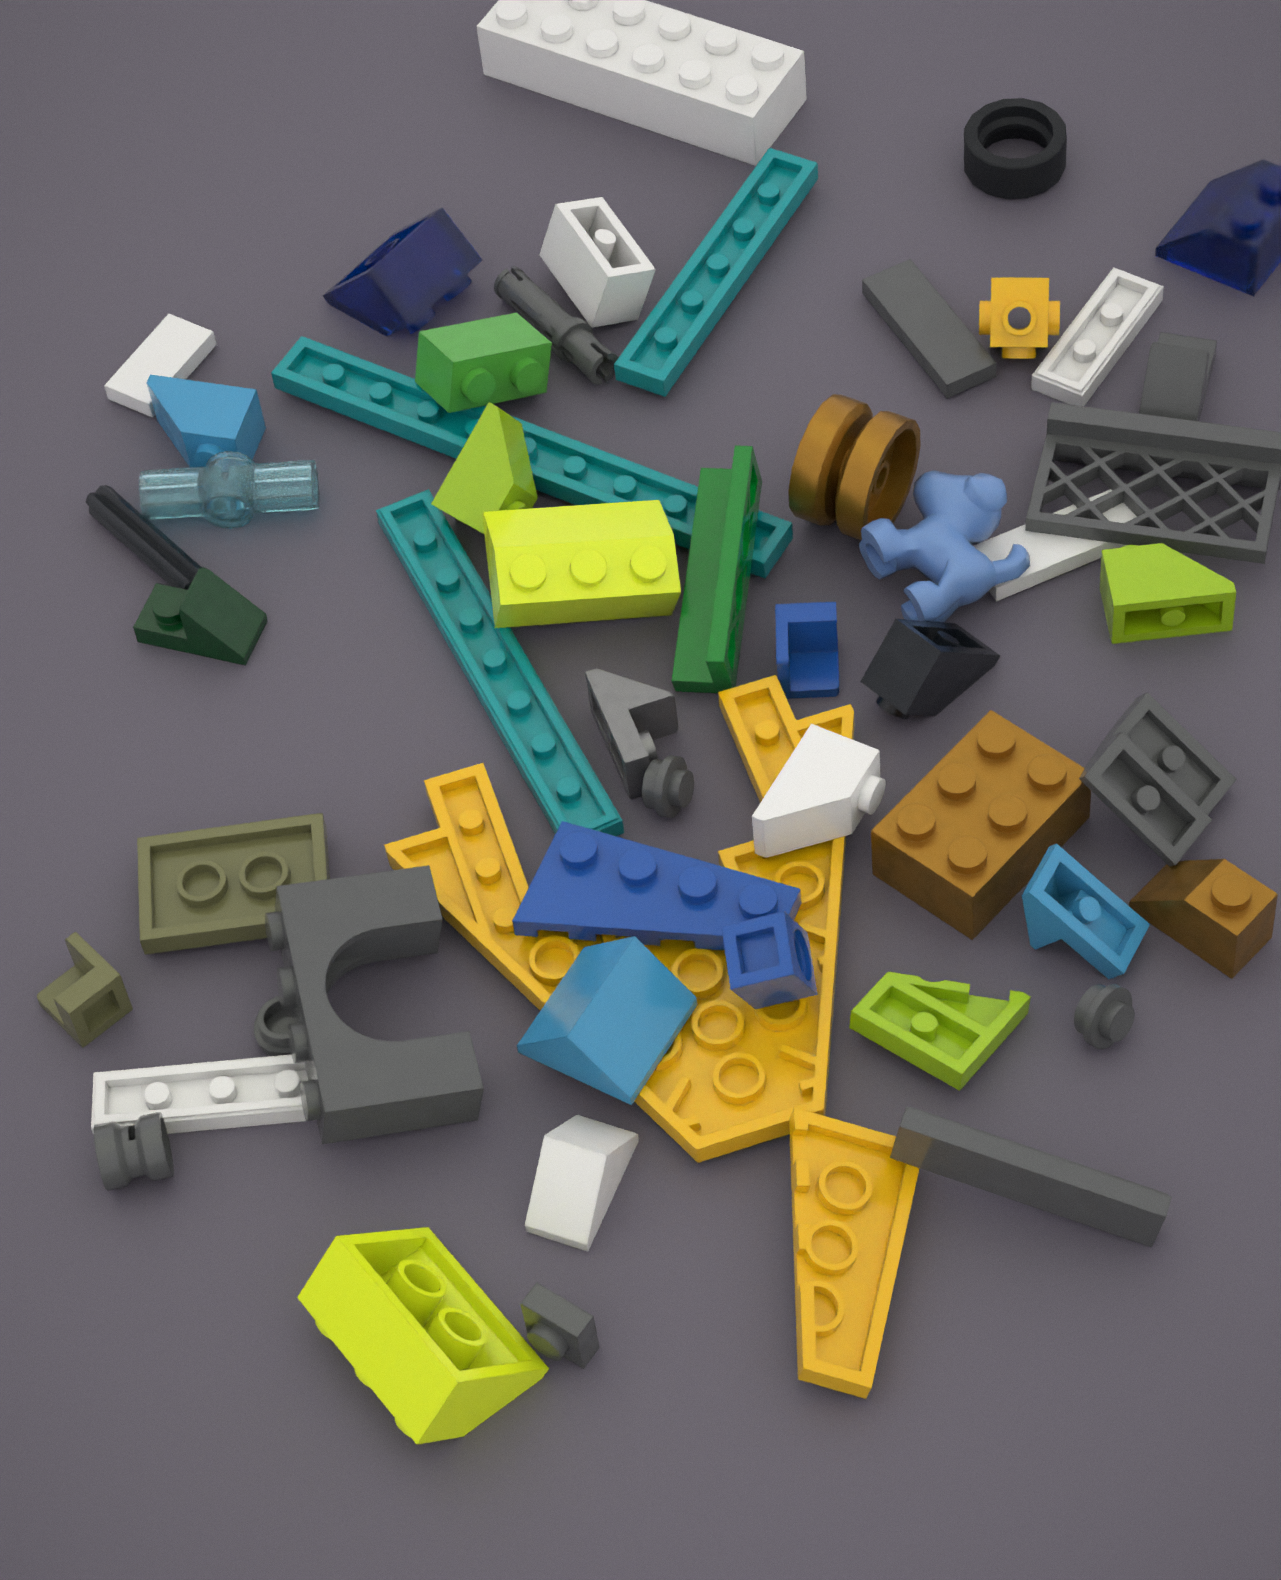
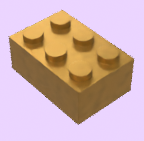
[871,710,1091,940]

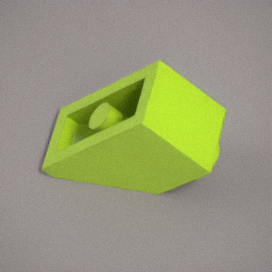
[431,402,538,535]
[1100,543,1236,644]

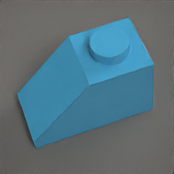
[146,374,266,478]

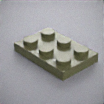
[137,813,330,955]

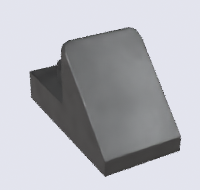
[585,668,679,800]

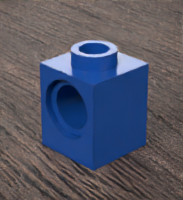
[721,911,818,1009]

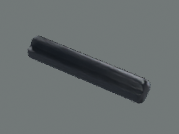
[86,485,201,590]

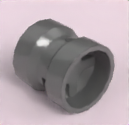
[93,1112,174,1191]

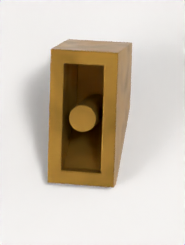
[1129,859,1278,979]

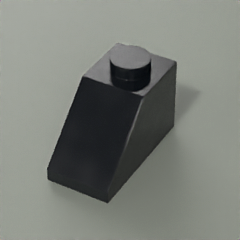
[860,619,1000,719]

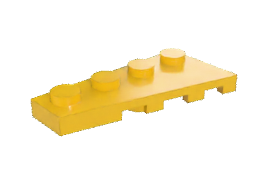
[789,1107,919,1399]

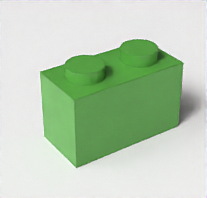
[415,312,552,413]

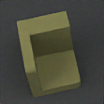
[37,932,133,1048]

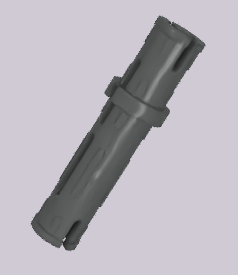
[494,266,619,385]

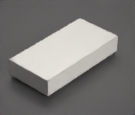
[104,314,217,418]

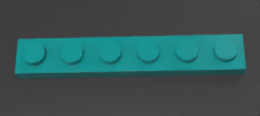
[614,148,818,397]

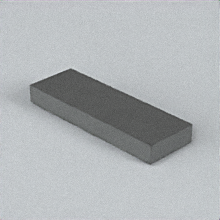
[862,259,996,398]

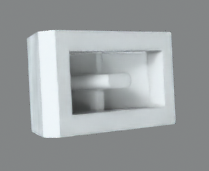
[525,1115,639,1252]

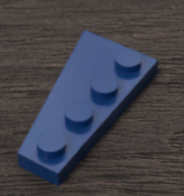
[512,821,801,950]

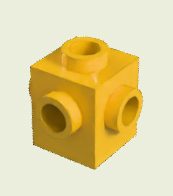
[979,277,1060,359]

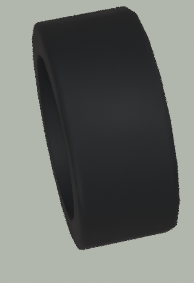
[964,98,1067,199]

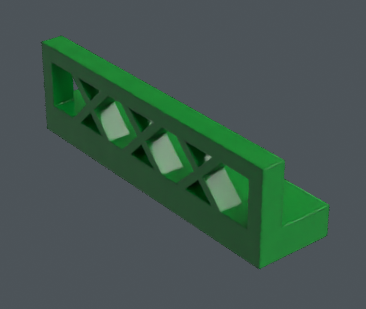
[671,445,762,693]

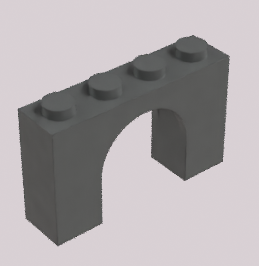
[265,865,484,1144]

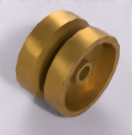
[788,394,921,540]

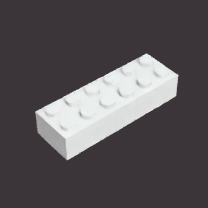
[476,0,807,166]

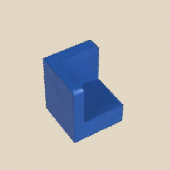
[775,602,840,699]

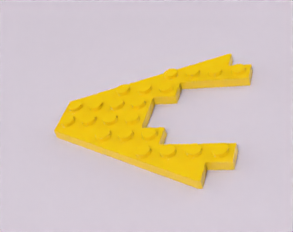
[384,675,855,1163]

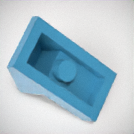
[1022,843,1150,979]

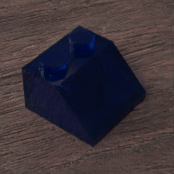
[1155,159,1281,297]
[323,207,483,337]

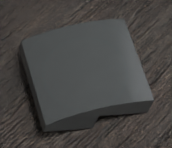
[1079,692,1237,867]

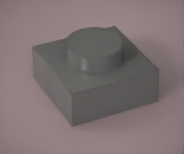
[520,1282,600,1369]

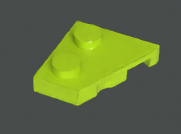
[849,972,1031,1091]

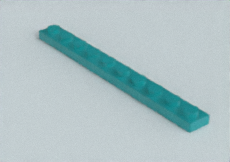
[271,336,793,579]

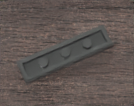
[890,1106,1172,1247]

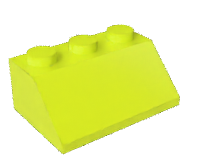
[482,500,681,628]
[297,1227,549,1445]

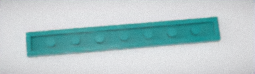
[376,489,624,836]

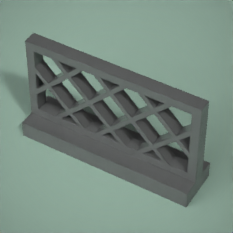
[1025,402,1281,564]

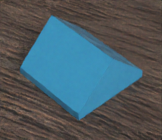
[517,936,698,1105]

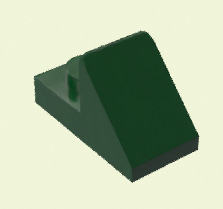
[133,567,268,666]

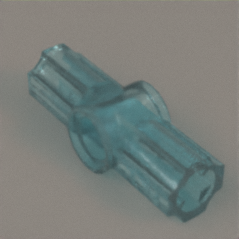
[139,451,320,529]

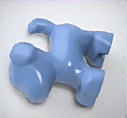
[859,470,1030,623]

